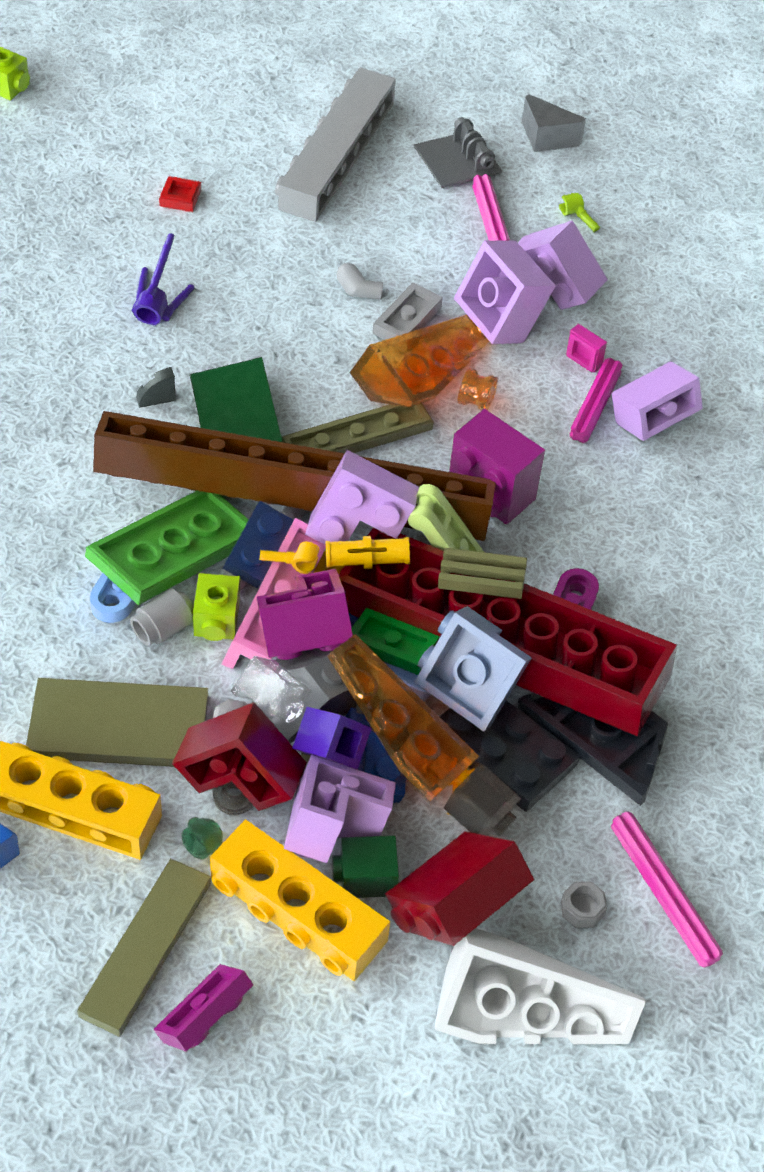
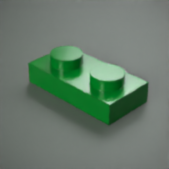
[346,608,440,675]

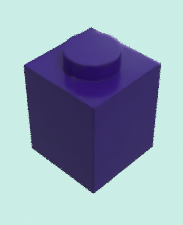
[292,707,371,770]

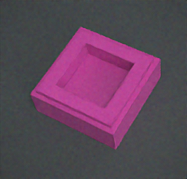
[566,323,607,373]

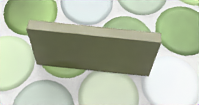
[26,678,208,767]

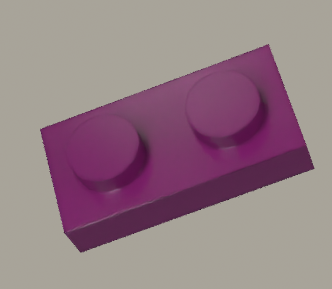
[153,964,254,1052]

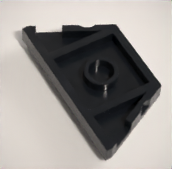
[518,694,668,806]

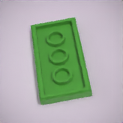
[85,491,248,605]

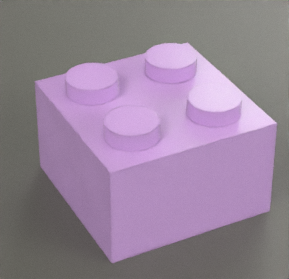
[454,240,556,344]

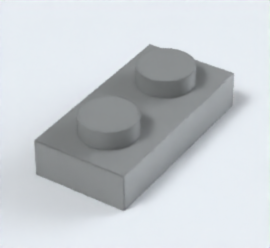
[373,282,443,349]

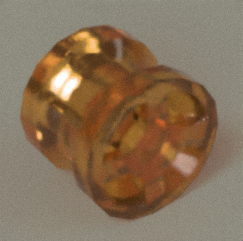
[457,368,498,411]

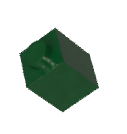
[332,836,399,898]

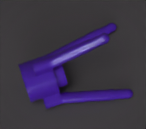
[131,233,194,325]

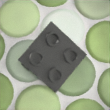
[414,117,502,188]

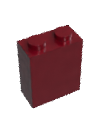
[385,831,535,946]

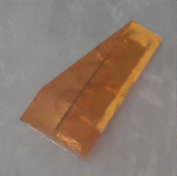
[350,314,489,407]

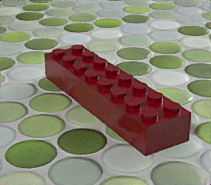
[338,527,677,736]

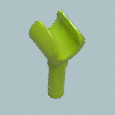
[559,193,600,232]

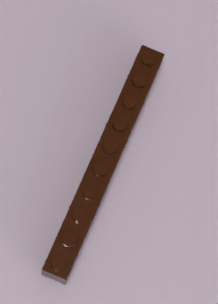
[93,411,495,542]

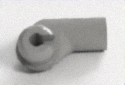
[336,263,383,300]

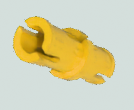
[325,536,410,569]

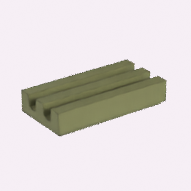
[438,548,527,599]

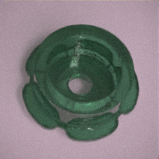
[181,817,223,859]

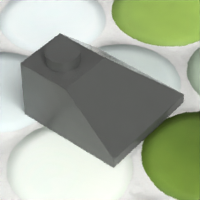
[238,648,364,743]

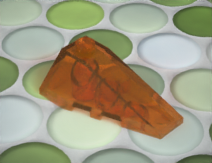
[328,634,479,805]

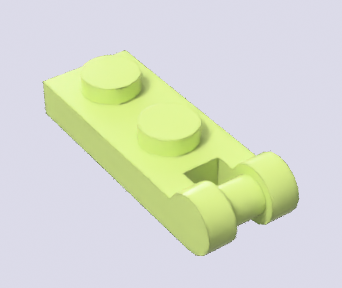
[408,484,484,552]

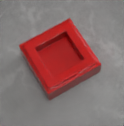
[159,176,202,212]

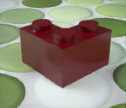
[172,702,307,811]

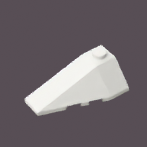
[435,928,646,1044]

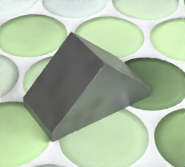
[522,94,586,152]

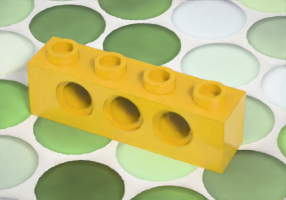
[0,741,162,860]
[210,819,391,982]

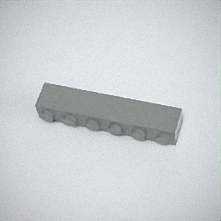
[275,67,396,222]

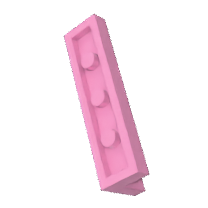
[222,518,326,669]

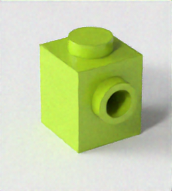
[0,47,30,101]
[193,573,240,641]

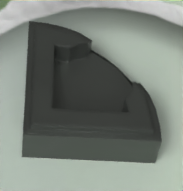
[136,367,176,408]

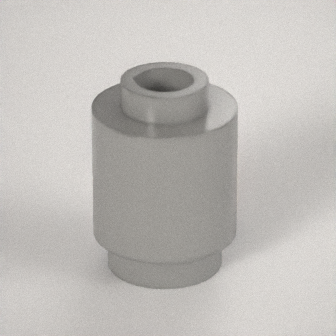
[130,588,194,646]

